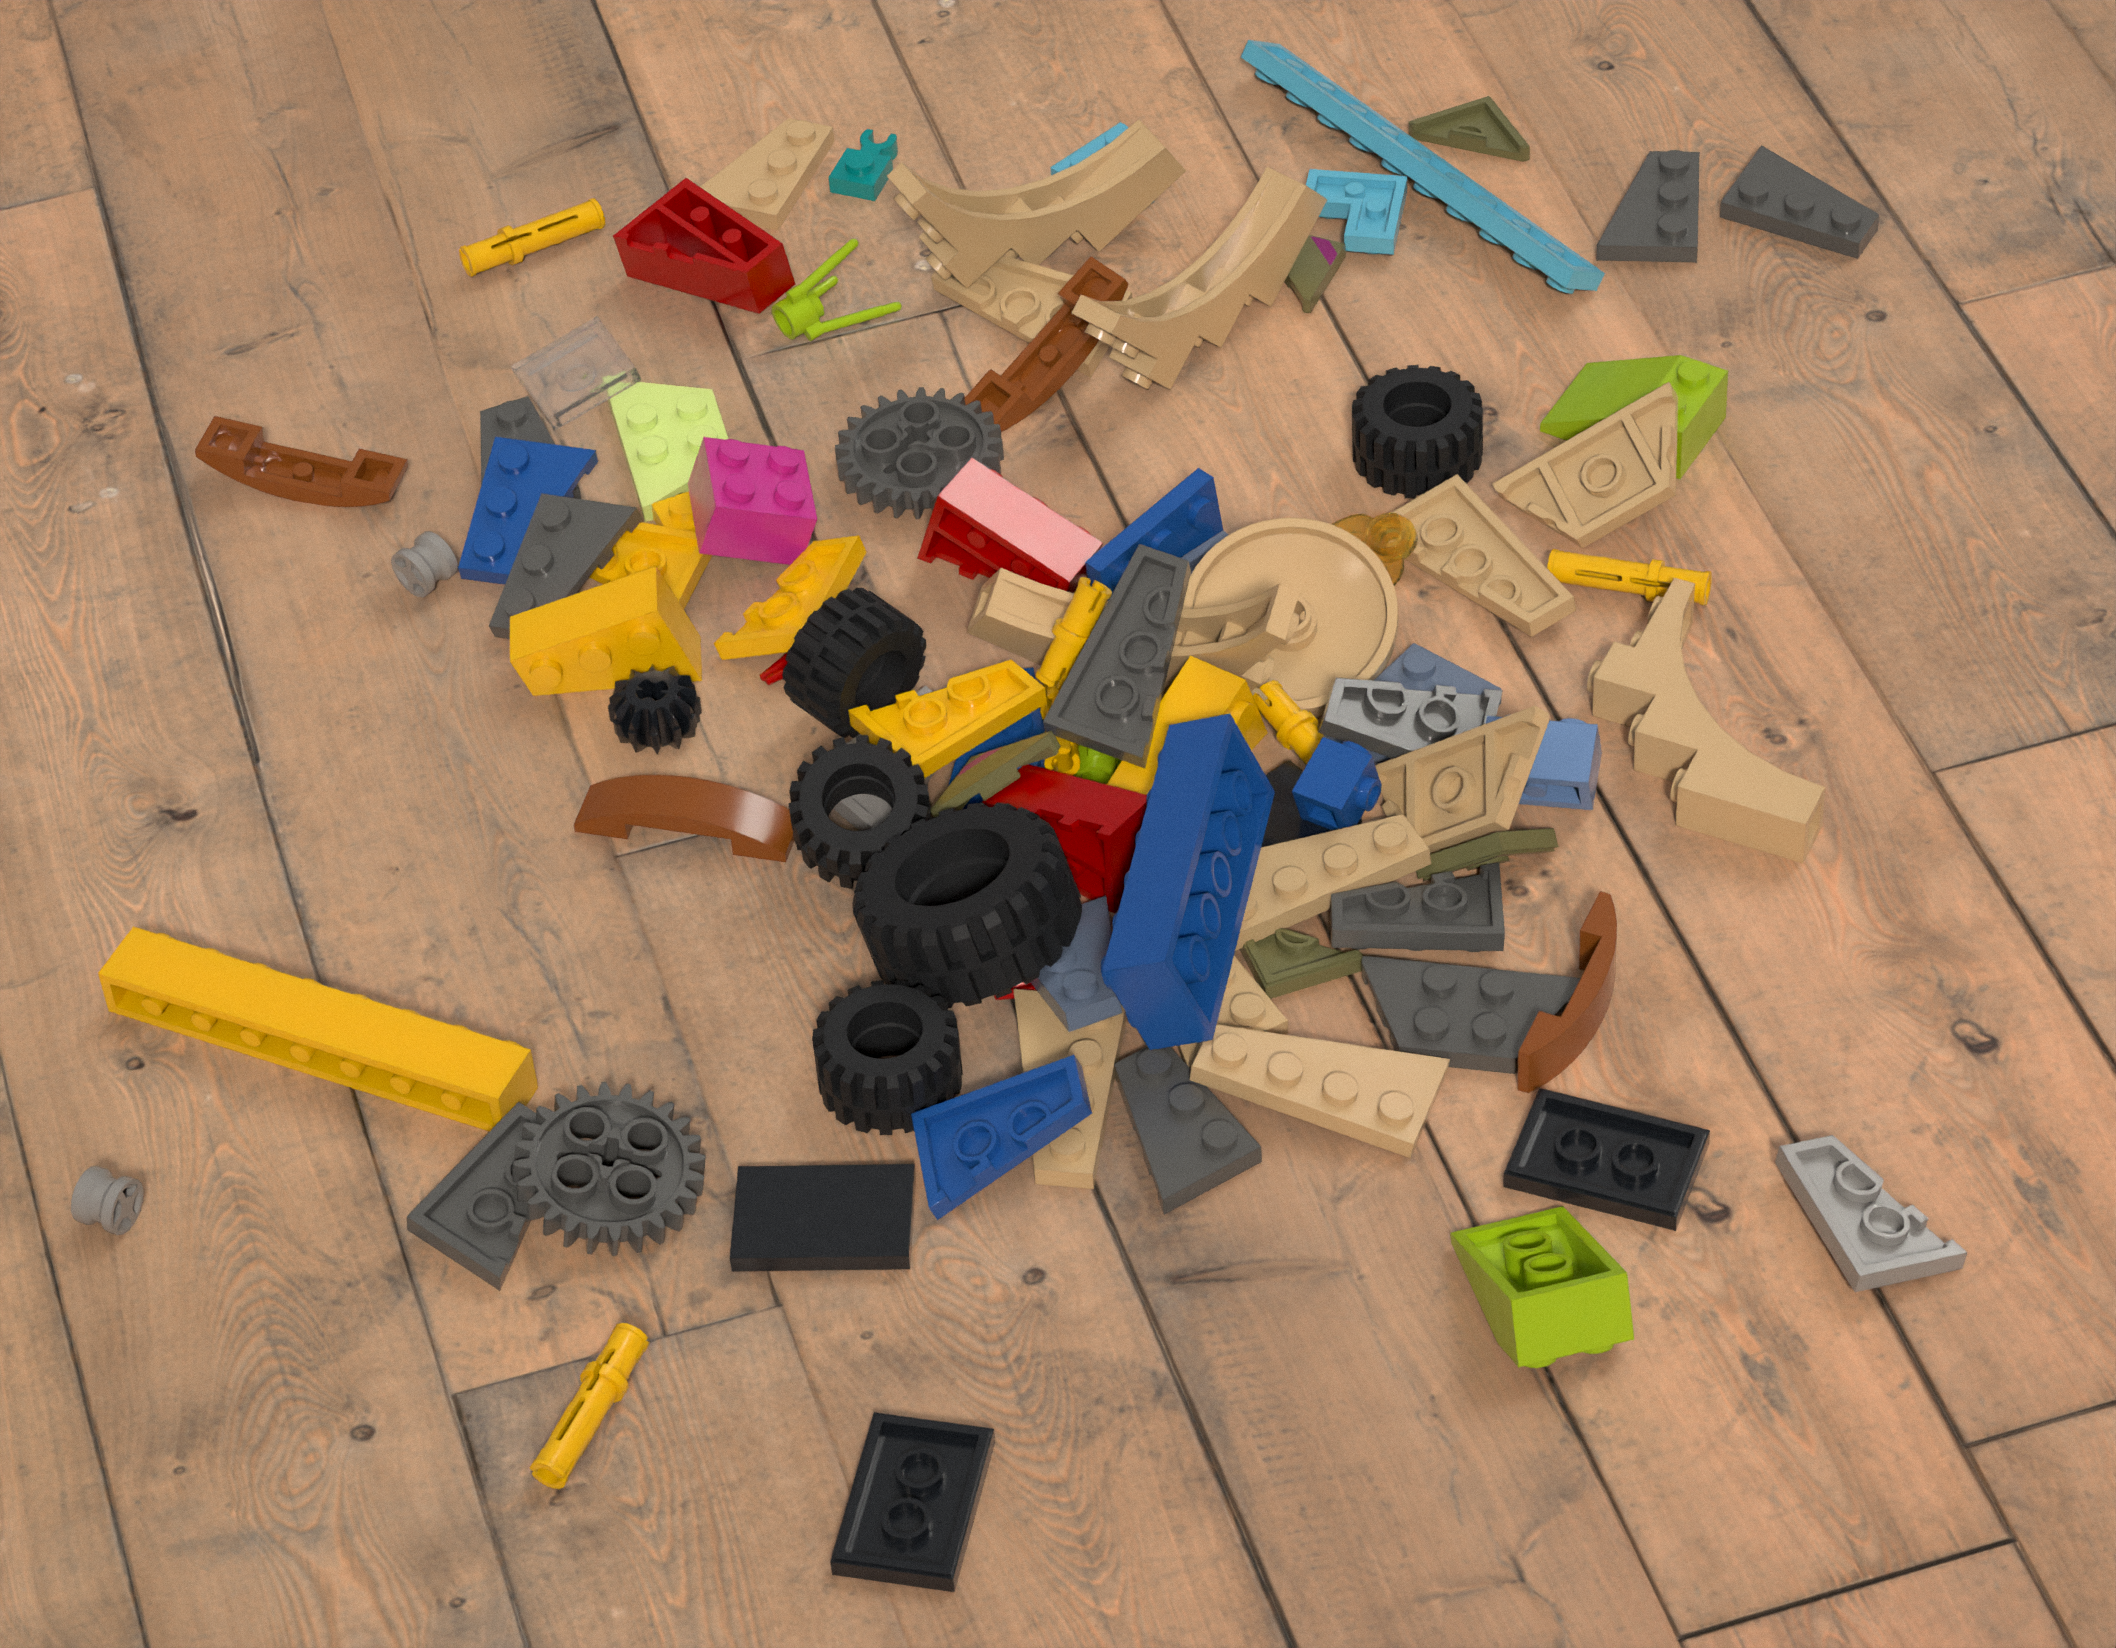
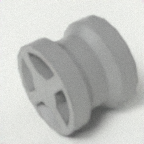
[391,531,458,597]
[71,1166,144,1235]

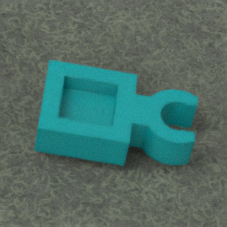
[828,129,898,201]

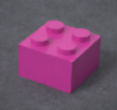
[687,437,817,565]

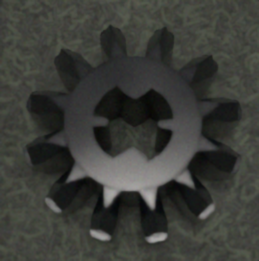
[608,664,702,755]

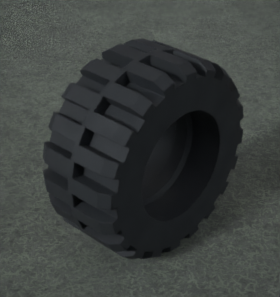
[852,802,1082,1008]

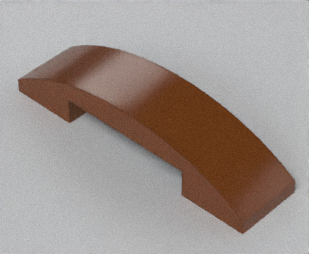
[965,256,1129,432]
[195,416,408,507]
[574,775,794,862]
[1518,891,1617,1093]

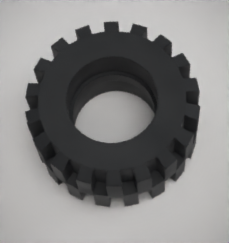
[1352,365,1483,499]
[782,588,926,738]
[789,735,931,889]
[812,980,963,1135]

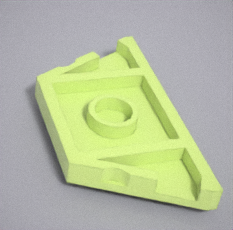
[604,379,728,522]

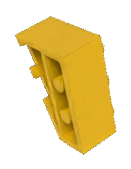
[510,566,702,696]
[1107,655,1268,795]

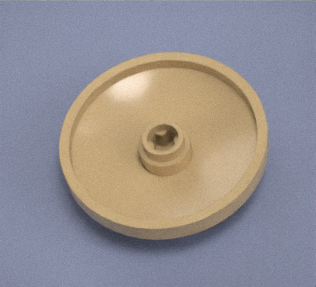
[1183,517,1398,718]

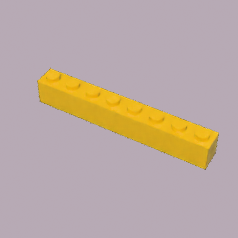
[98,926,538,1132]

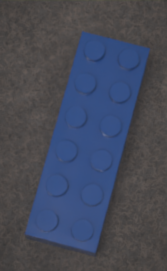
[1101,714,1275,1050]

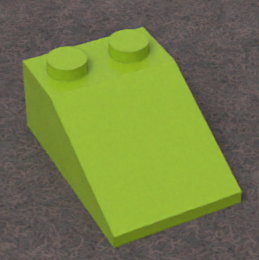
[1540,355,1728,479]
[1450,1206,1634,1368]

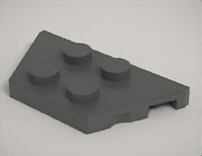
[1362,956,1581,1074]

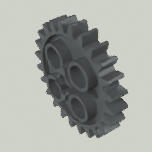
[835,387,1004,519]
[512,1082,706,1256]

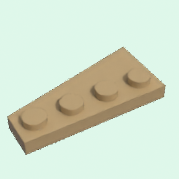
[931,255,1133,378]
[1014,989,1127,1189]
[1189,1025,1450,1158]

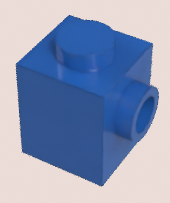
[1292,737,1382,831]

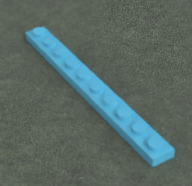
[1241,40,1605,294]

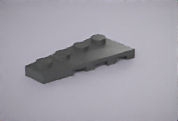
[1043,544,1191,768]

